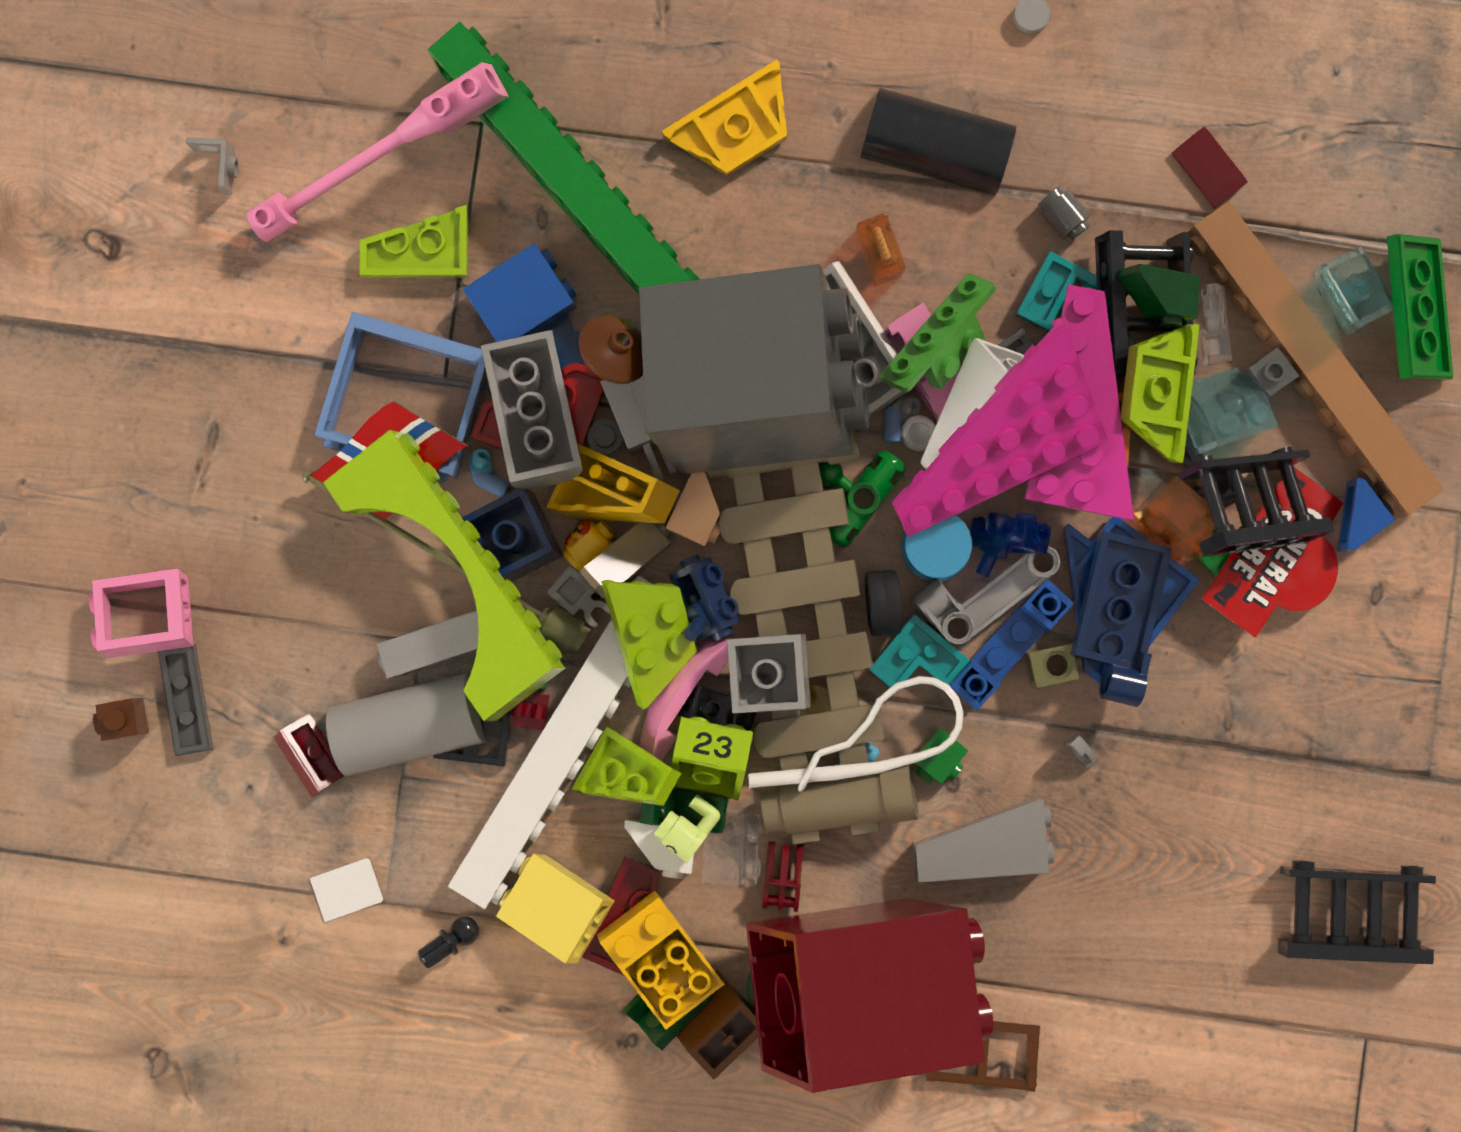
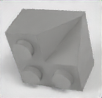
[727,634,811,713]

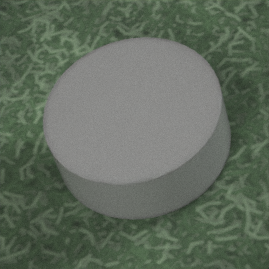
[1013,0,1050,34]

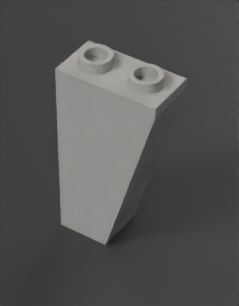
[913,798,1054,883]

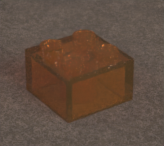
[1133,475,1230,561]

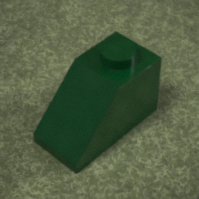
[1118,264,1200,328]

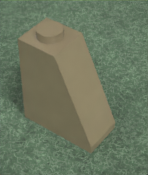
[579,522,671,600]

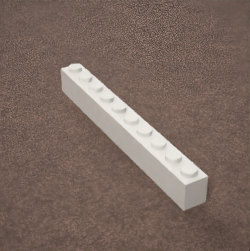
[448,576,651,909]

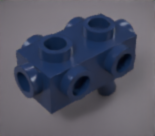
[668,554,740,642]

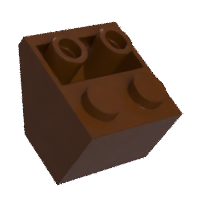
[677,969,758,1080]

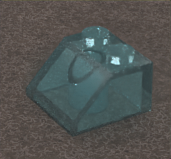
[1310,246,1393,337]
[1187,367,1278,455]

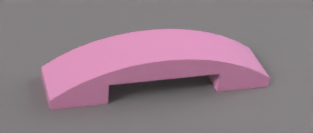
[640,637,729,760]

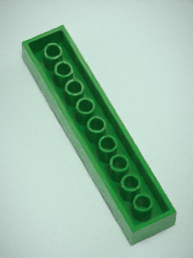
[427,21,700,295]

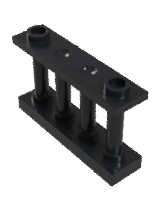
[1095,230,1198,379]
[1178,447,1334,557]
[1278,860,1436,964]

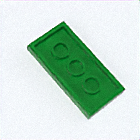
[1387,234,1453,381]

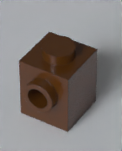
[93,698,149,741]

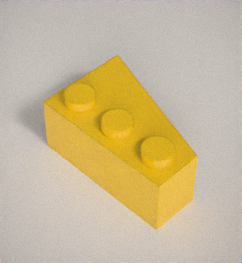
[546,443,680,524]

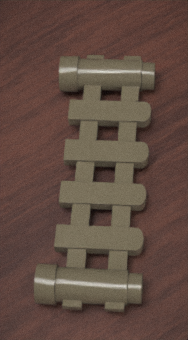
[707,430,919,844]

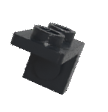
[677,684,757,731]

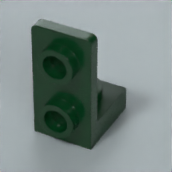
[639,788,728,834]

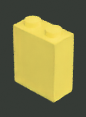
[496,854,615,964]

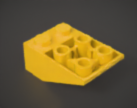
[597,890,724,1029]

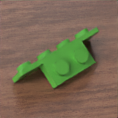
[880,274,996,393]

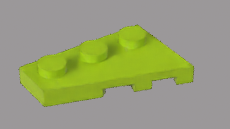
[359,204,468,278]
[571,727,682,806]

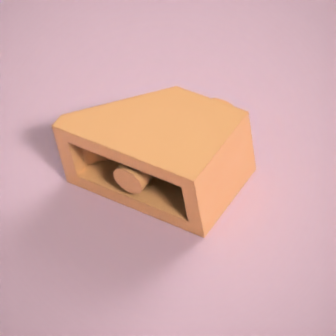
[666,472,720,548]

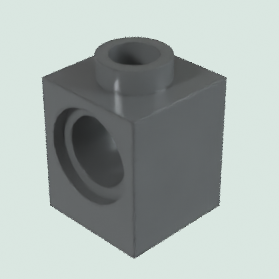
[1239,347,1299,403]

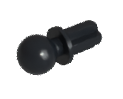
[417,916,479,968]

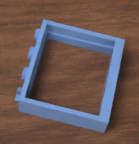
[315,312,488,482]

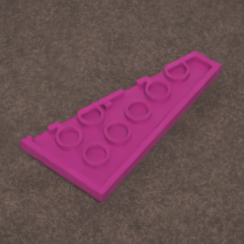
[1024,284,1134,521]

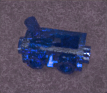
[970,512,1051,577]

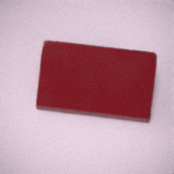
[1171,127,1248,209]
[274,713,345,797]

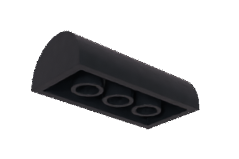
[860,88,1017,196]

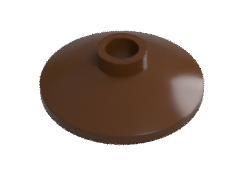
[579,315,643,384]

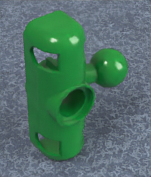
[819,450,906,548]

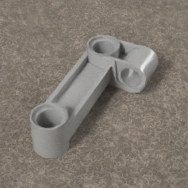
[911,545,1060,645]

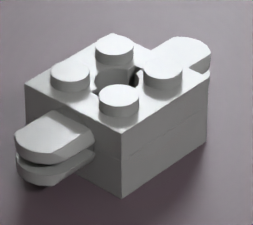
[600,376,677,480]

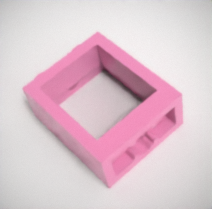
[88,569,194,659]

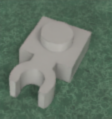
[547,566,610,628]

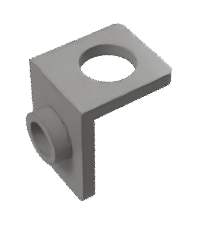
[186,138,239,195]

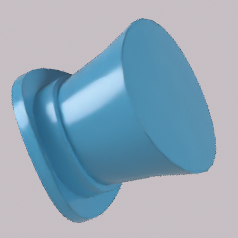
[901,515,972,582]

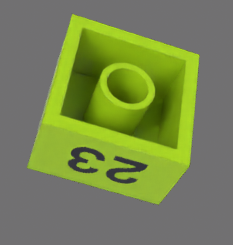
[671,717,753,800]

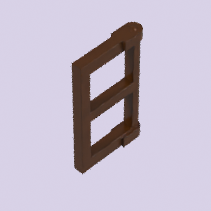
[925,1021,1040,1092]

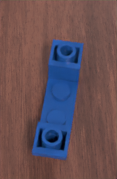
[950,579,1074,711]

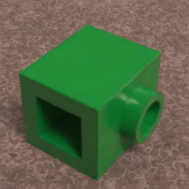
[913,727,969,785]

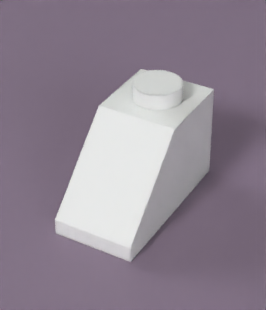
[624,818,694,879]

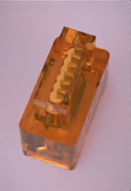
[855,213,906,286]

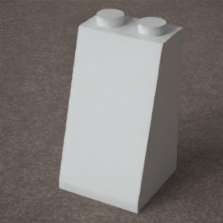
[920,338,1024,469]

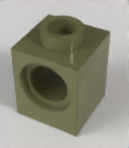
[1024,644,1083,688]

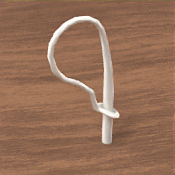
[748,676,964,792]

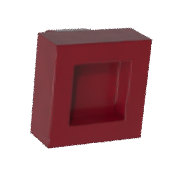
[509,693,550,731]

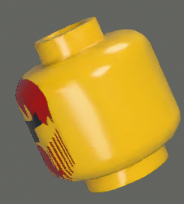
[563,519,616,571]

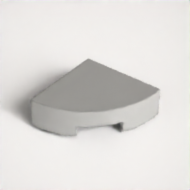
[1065,734,1099,769]

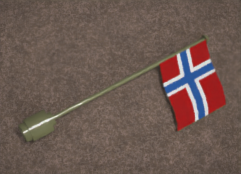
[302,401,591,654]

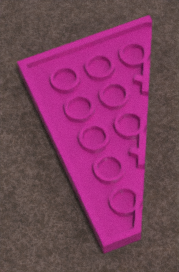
[892,318,1108,537]

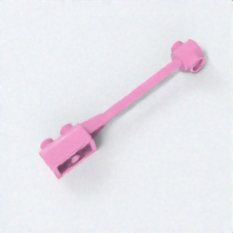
[247,62,509,242]

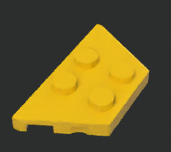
[661,59,787,176]

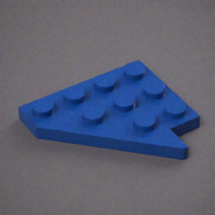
[1063,517,1200,685]

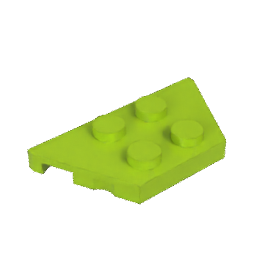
[1120,324,1200,463]
[601,579,697,709]

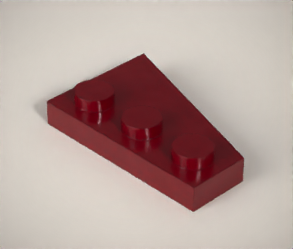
[582,855,659,976]

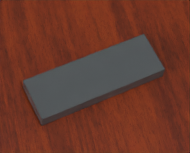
[157,644,214,756]

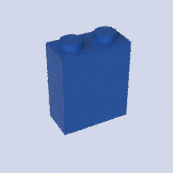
[463,243,577,342]

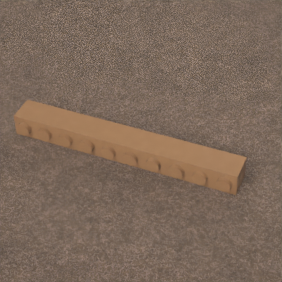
[1188,200,1444,518]

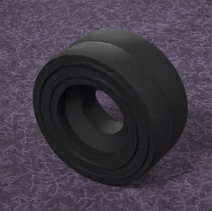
[865,570,902,636]

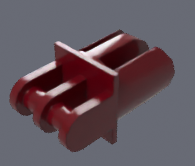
[762,841,804,912]

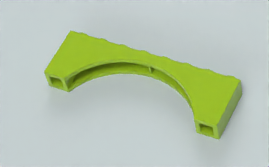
[323,429,565,721]

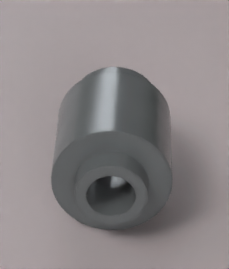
[1038,186,1091,240]

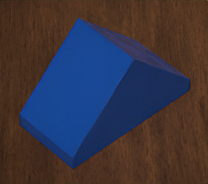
[1337,478,1395,552]

